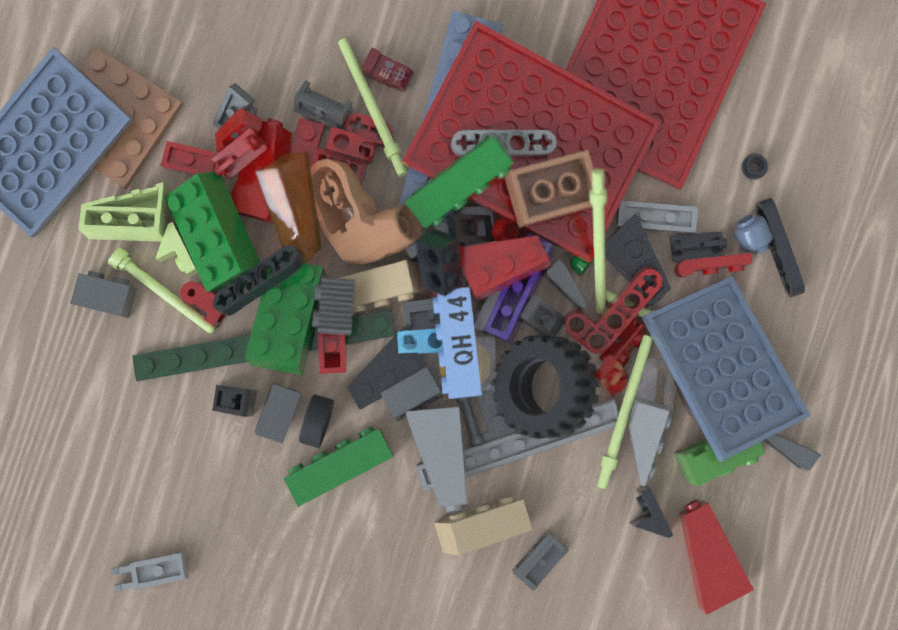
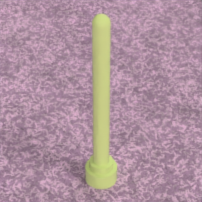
[108,247,216,333]

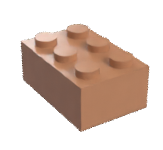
[504,150,594,228]

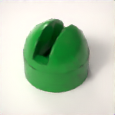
[570,255,593,276]

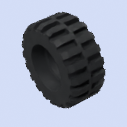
[492,335,600,439]

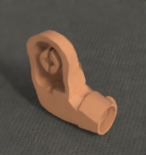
[305,159,422,265]

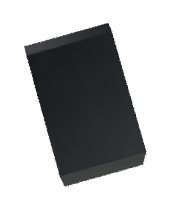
[212,385,257,417]

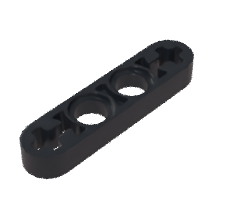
[756,198,805,298]
[213,245,304,316]

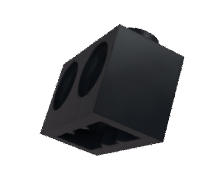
[416,229,463,297]

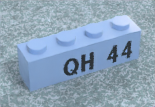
[433,287,482,399]

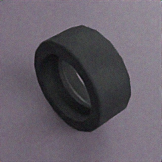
[299,394,334,448]

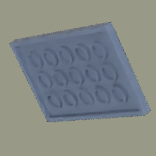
[0,47,134,237]
[642,276,811,462]

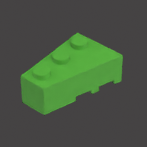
[674,439,765,486]

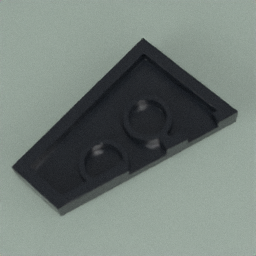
[605,213,671,306]
[347,326,426,410]

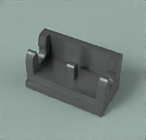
[294,80,353,129]
[403,299,441,331]
[381,367,443,422]
[254,382,301,444]
[512,530,569,591]

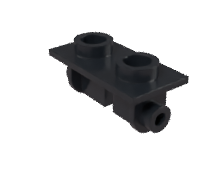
[670,231,727,262]

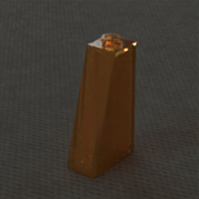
[256,151,322,263]

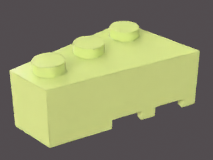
[78,182,170,242]

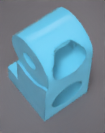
[397,329,444,354]

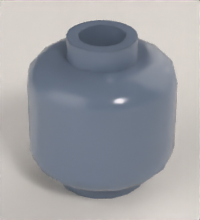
[734,214,773,254]

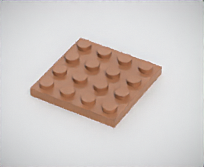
[80,47,184,190]

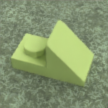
[156,222,198,276]

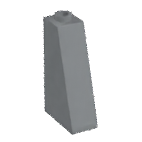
[406,407,468,513]

